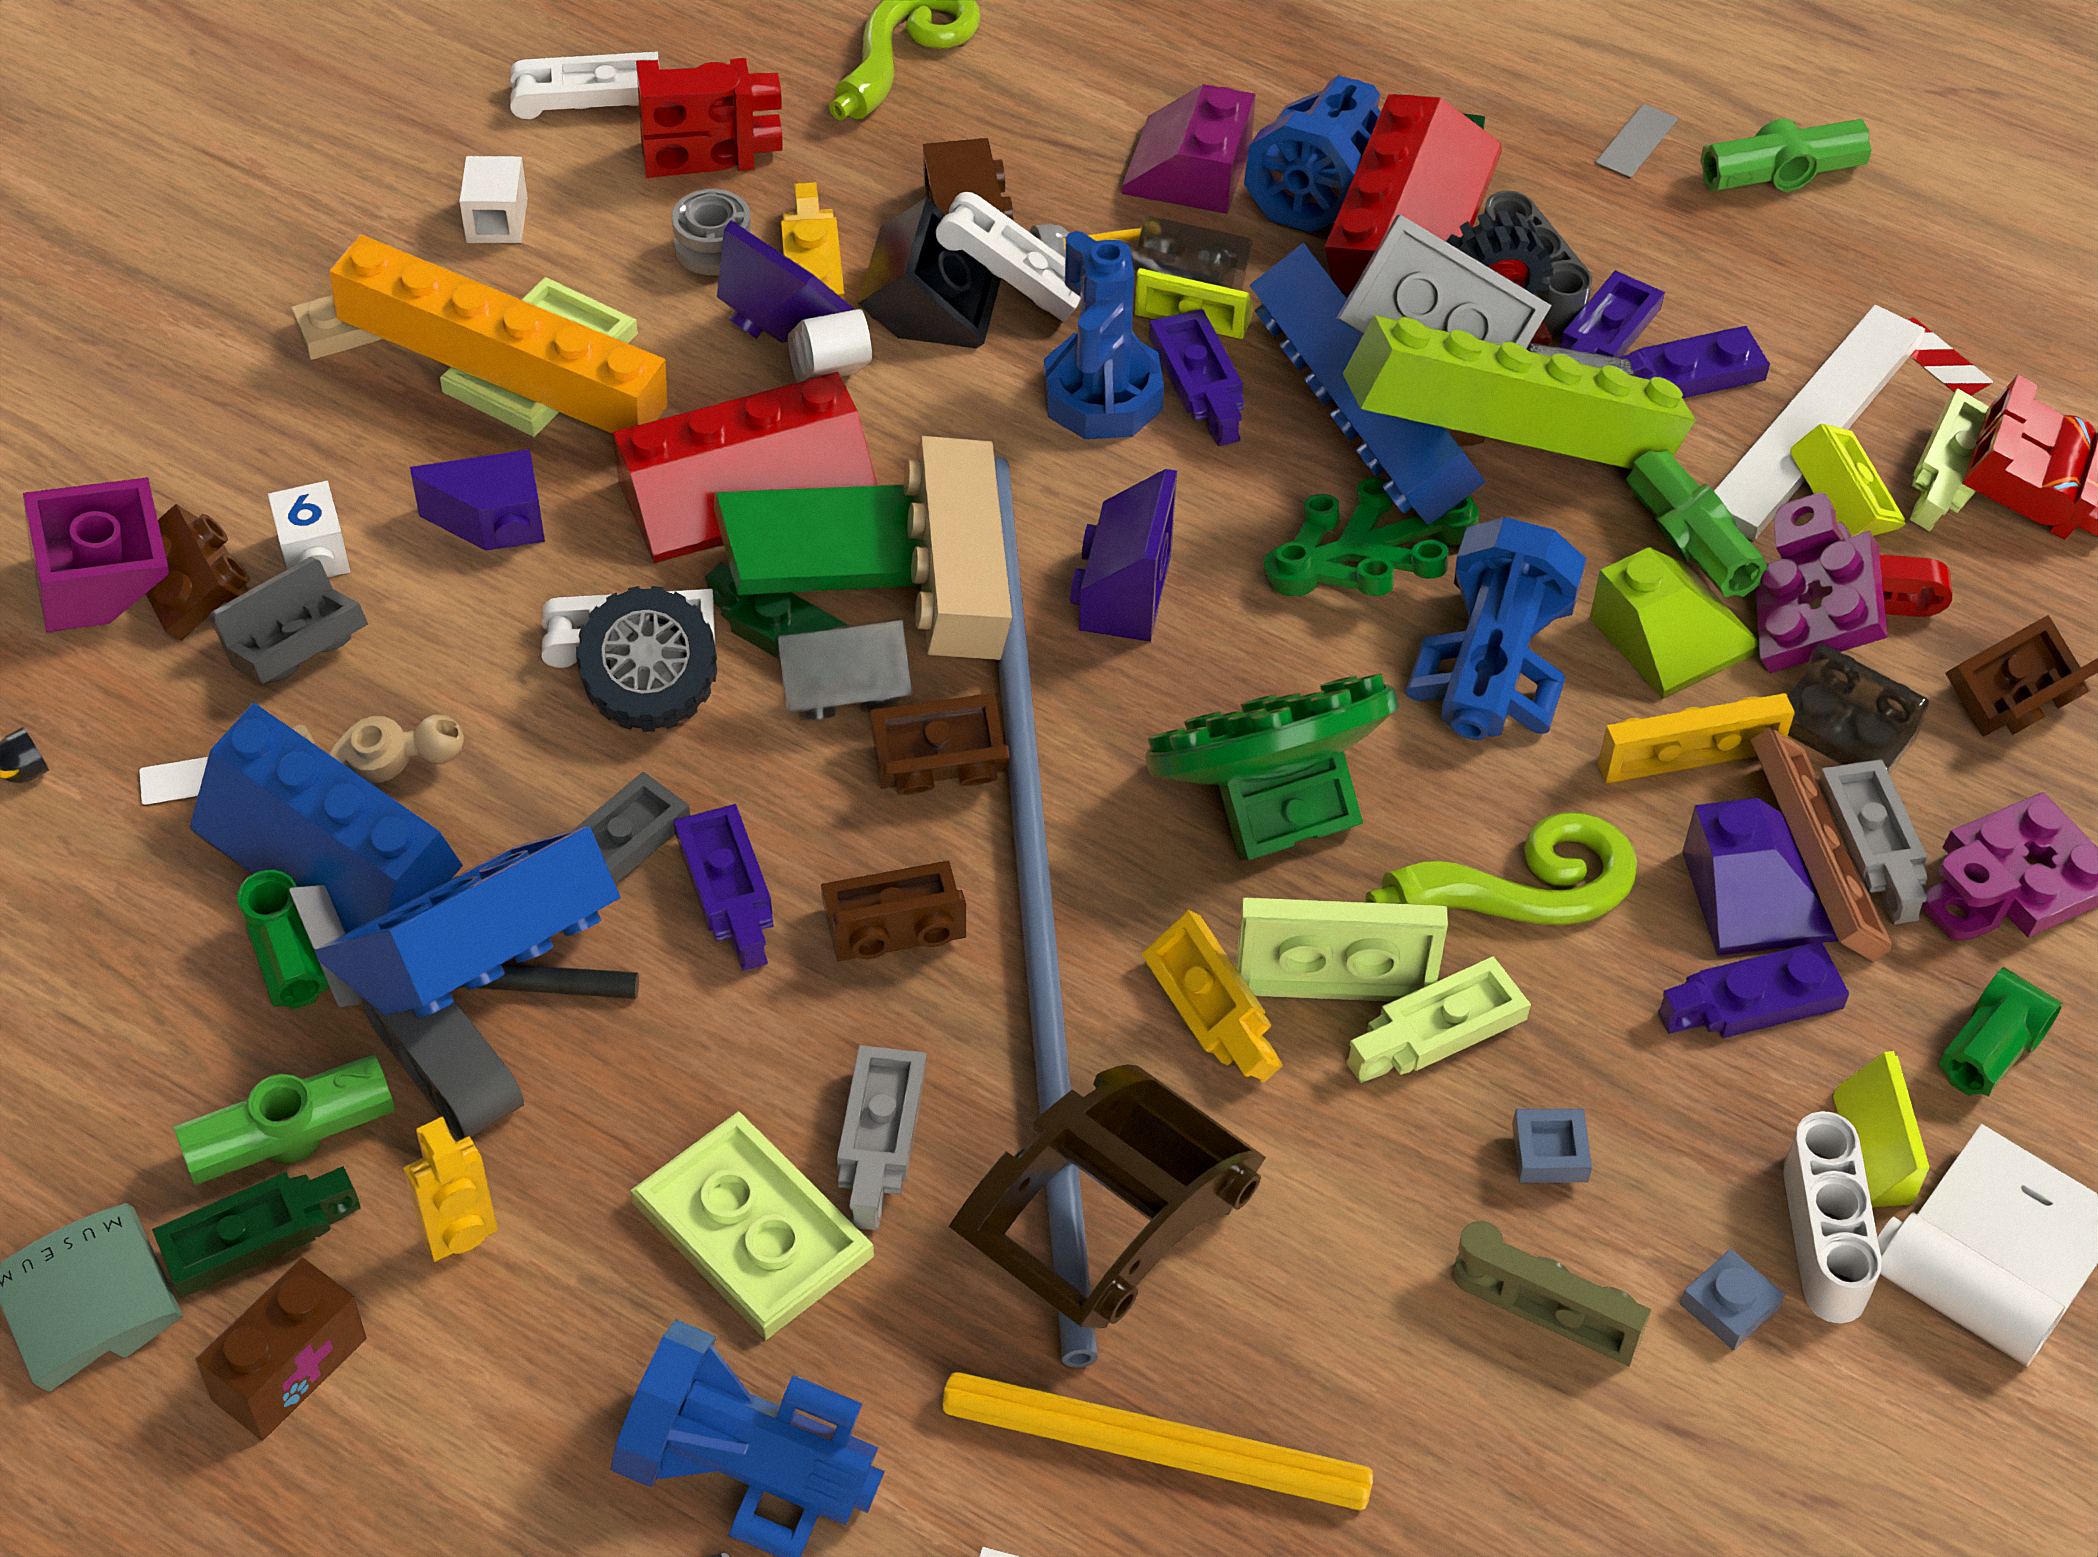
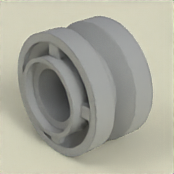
[672,189,751,275]

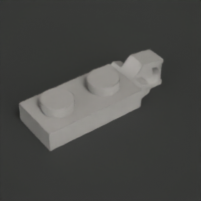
[1818,759,1928,925]
[837,1045,927,1230]

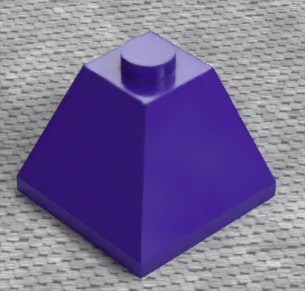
[717,220,855,343]
[1682,798,1839,956]

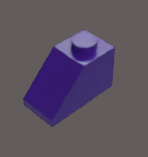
[410,449,545,551]

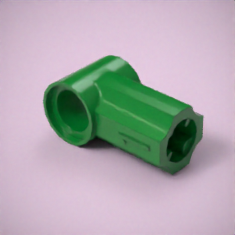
[237,870,329,1010]
[1939,967,2063,1097]

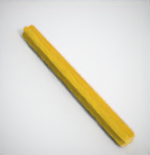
[943,1372,1373,1510]

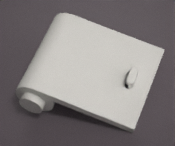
[1878,1124,2098,1367]

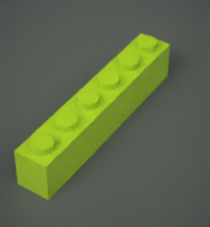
[1343,315,1696,469]

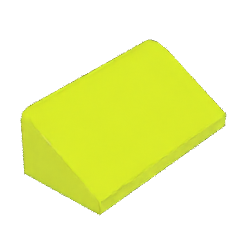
[1135,268,1253,339]
[1790,423,1906,536]
[1833,1051,1929,1207]

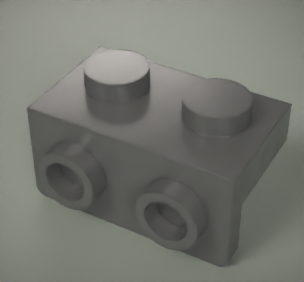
[210,557,368,685]

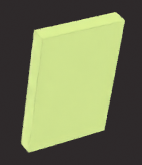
[440,277,638,437]
[1236,897,1448,1002]
[630,1111,874,1341]

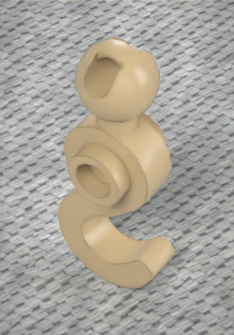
[292,714,464,783]

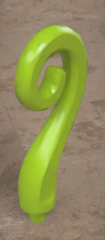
[829,0,981,120]
[1365,812,1637,925]

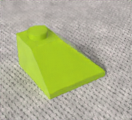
[1589,547,1760,699]

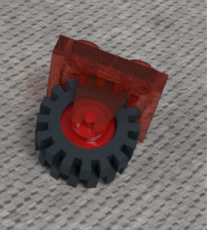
[1446,211,1554,355]

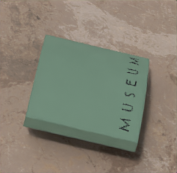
[0,1203,184,1392]

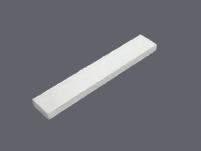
[1714,305,1925,541]

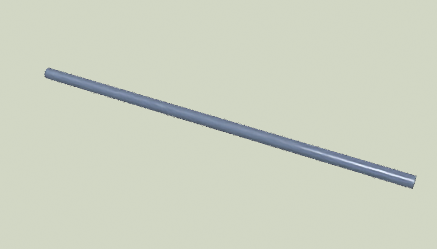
[994,457,1098,1367]

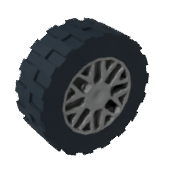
[576,586,717,732]

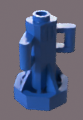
[1244,75,1381,233]
[1043,231,1164,440]
[1405,517,1586,740]
[610,1319,885,1557]

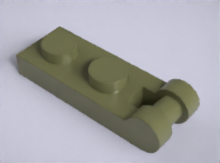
[1453,1221,1651,1367]

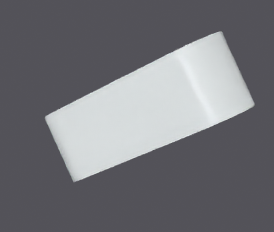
[788,309,872,382]
[1783,1111,1882,1324]

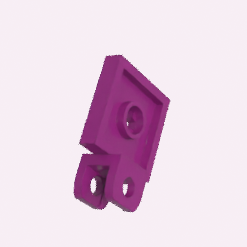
[1756,492,1888,673]
[1921,792,2098,941]

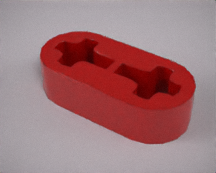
[1879,554,1953,617]

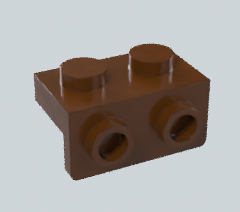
[146,504,250,641]
[1945,615,2098,737]
[869,693,1010,795]
[821,860,966,962]

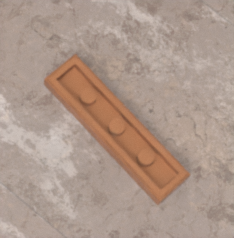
[1751,728,1892,962]

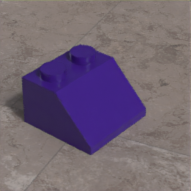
[1070,469,1177,642]

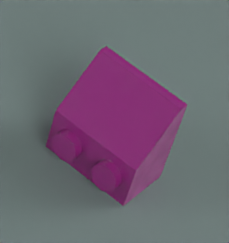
[1122,84,1256,214]
[23,477,169,632]

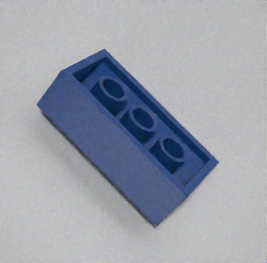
[190,702,463,934]
[314,826,621,1018]

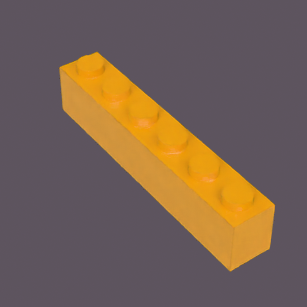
[329,234,667,434]

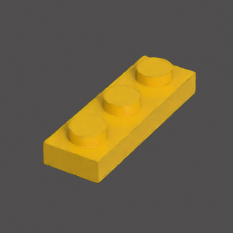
[1597,693,1795,784]

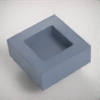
[1512,1109,1592,1183]
[1680,1248,1785,1350]

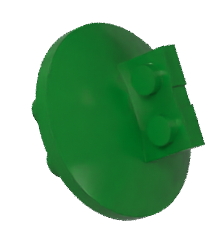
[1145,673,1399,861]

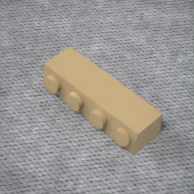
[903,436,1012,660]

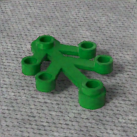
[1264,477,1479,596]

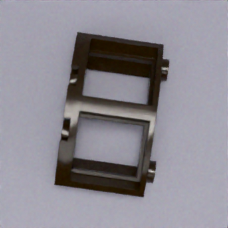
[948,1064,1266,1328]

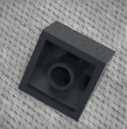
[857,198,1001,348]

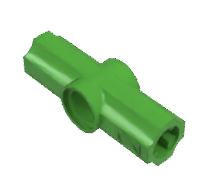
[1700,119,1872,191]
[1626,450,1768,598]
[173,1054,395,1186]

